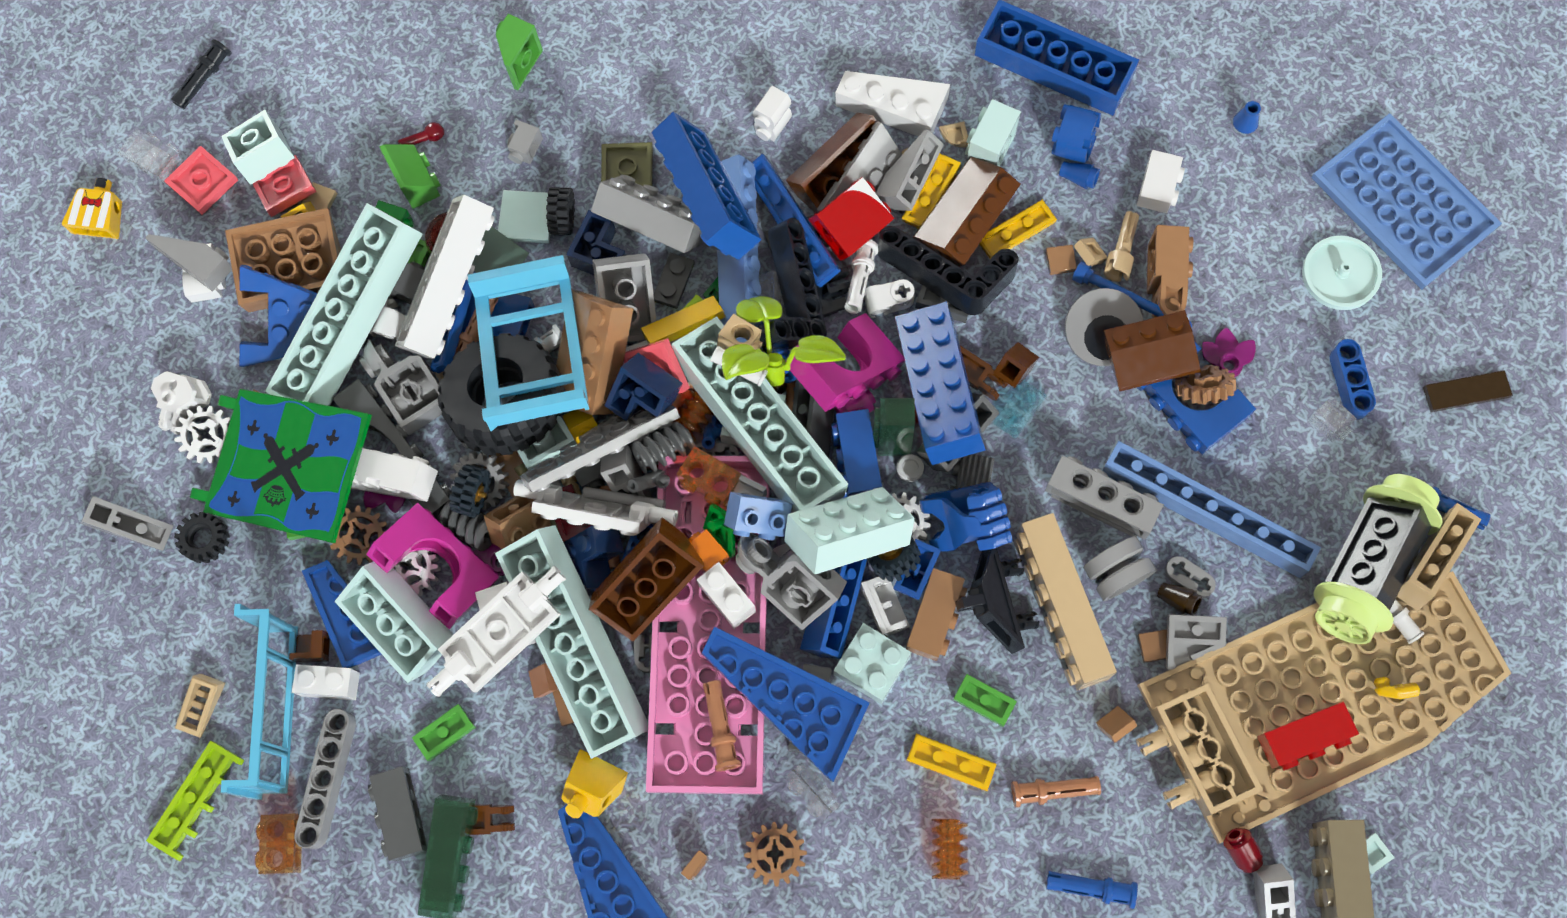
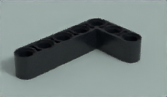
[757,217,827,349]
[878,226,1019,315]

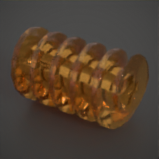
[673,389,714,442]
[931,819,968,880]

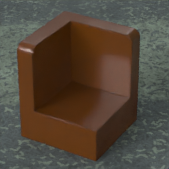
[289,630,330,662]

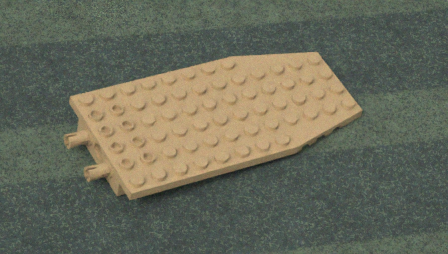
[1136,571,1511,844]

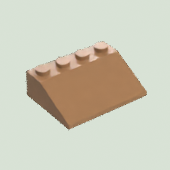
[225,208,341,312]
[556,289,634,415]

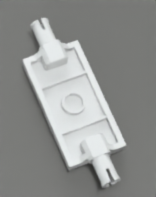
[514,479,678,536]
[426,566,566,697]

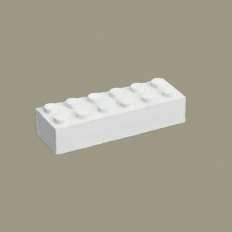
[395,195,494,358]

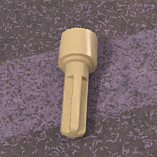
[1104,211,1139,282]

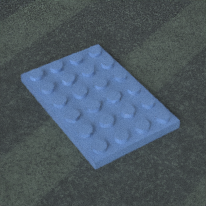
[1311,113,1502,290]

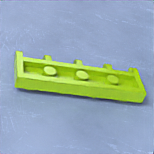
[146,741,245,861]

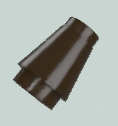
[1157,582,1202,615]

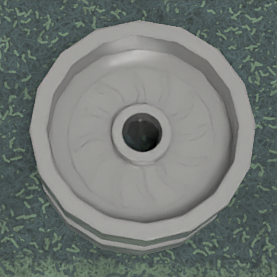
[1083,536,1157,601]

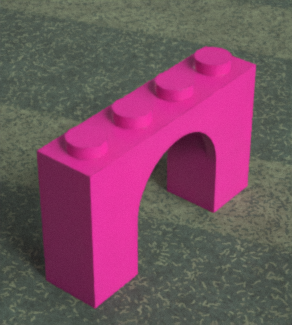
[785,313,905,412]
[366,503,499,630]

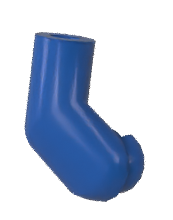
[702,415,723,449]

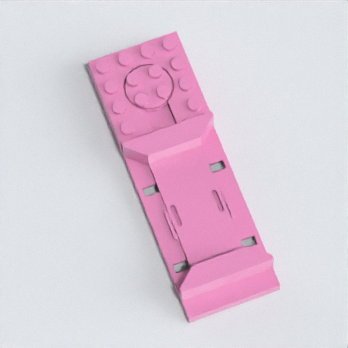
[646,456,770,795]

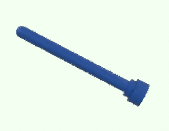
[1072,261,1192,328]

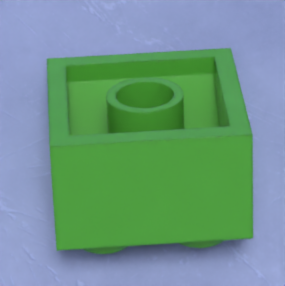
[495,14,543,90]
[379,144,441,209]

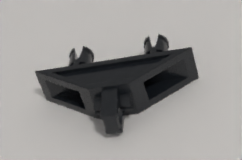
[955,547,1040,654]

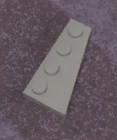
[817,121,902,212]

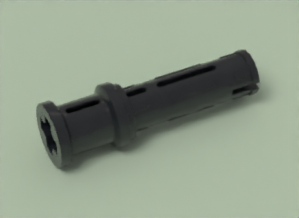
[170,39,232,110]

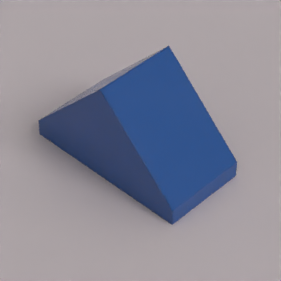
[893,539,941,600]

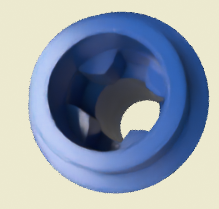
[1233,101,1261,134]
[1059,161,1100,189]

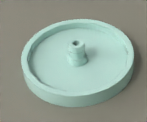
[1302,236,1382,310]

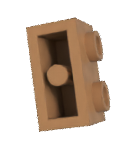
[484,496,551,549]

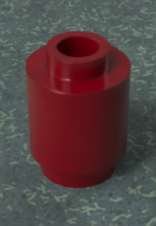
[1223,828,1264,873]

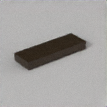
[1423,370,1513,413]

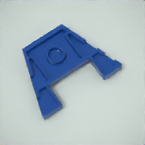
[239,265,318,367]

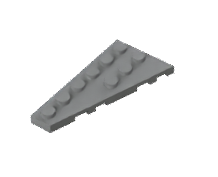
[520,405,680,492]

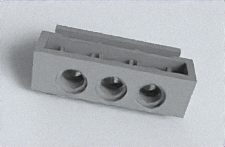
[1045,456,1164,540]

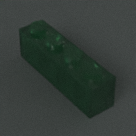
[873,398,915,456]
[417,794,478,918]

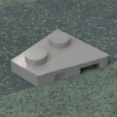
[1166,614,1227,670]

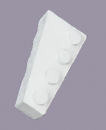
[835,71,950,137]
[351,448,438,502]

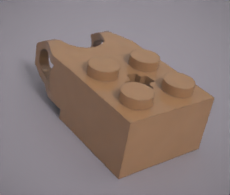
[1147,225,1194,318]

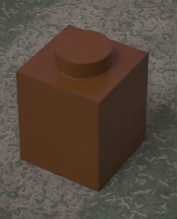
[993,342,1040,388]

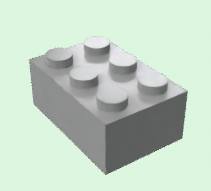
[592,253,656,342]

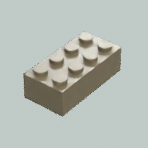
[1308,820,1374,918]

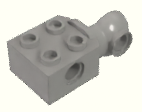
[359,339,442,435]
[736,533,847,630]

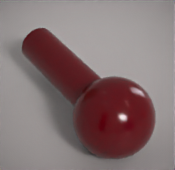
[397,122,444,145]

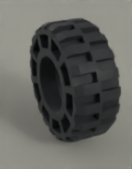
[438,333,566,455]

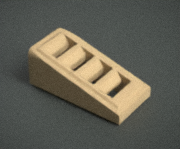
[175,674,225,738]

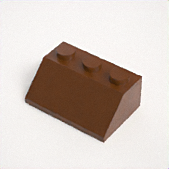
[1104,310,1201,392]

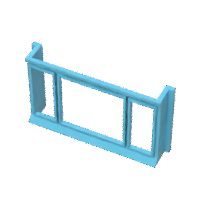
[467,255,589,431]
[221,604,298,800]

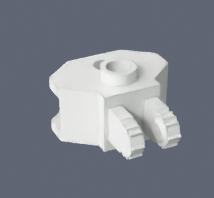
[151,371,212,435]

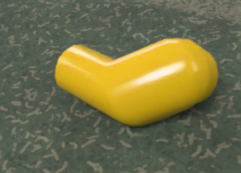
[1373,677,1420,699]

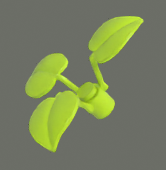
[722,296,846,386]

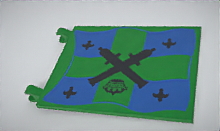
[190,389,372,543]

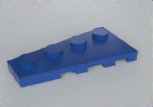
[302,560,381,668]

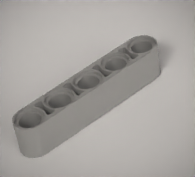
[294,709,356,849]

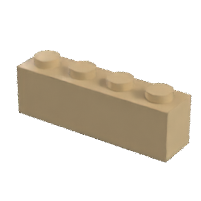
[1397,503,1482,611]

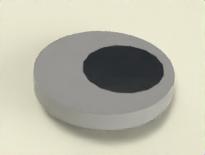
[1065,288,1143,366]

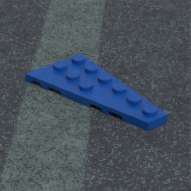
[701,627,870,782]
[558,804,669,918]

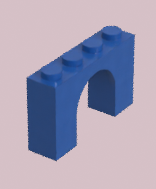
[1137,342,1256,455]

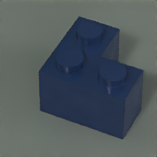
[566,210,627,275]
[604,353,683,421]
[563,526,624,596]

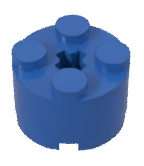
[1051,104,1101,164]

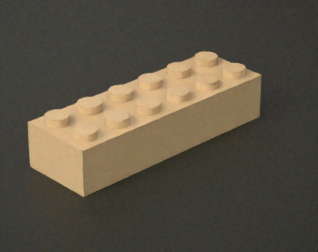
[1014,513,1117,691]

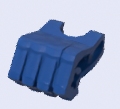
[919,482,1012,552]

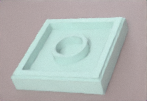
[498,190,551,243]

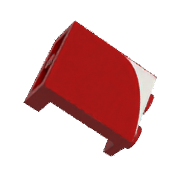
[808,177,895,261]

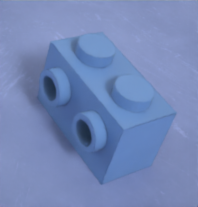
[724,492,793,540]

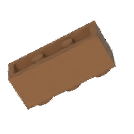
[906,568,968,661]

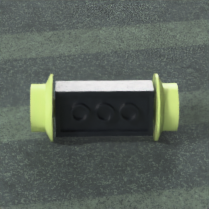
[1314,474,1442,644]

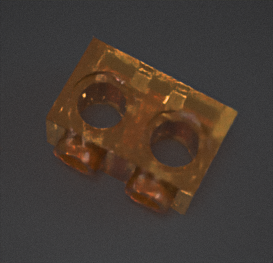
[677,446,742,508]
[255,813,302,875]

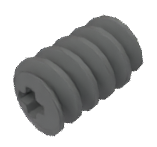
[632,422,696,474]
[437,500,493,551]

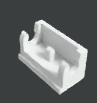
[861,577,910,637]

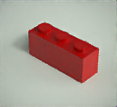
[1257,702,1359,771]

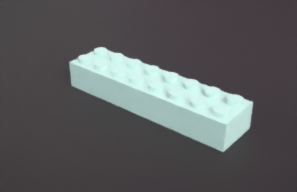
[265,203,423,406]
[672,316,848,513]
[495,525,648,759]

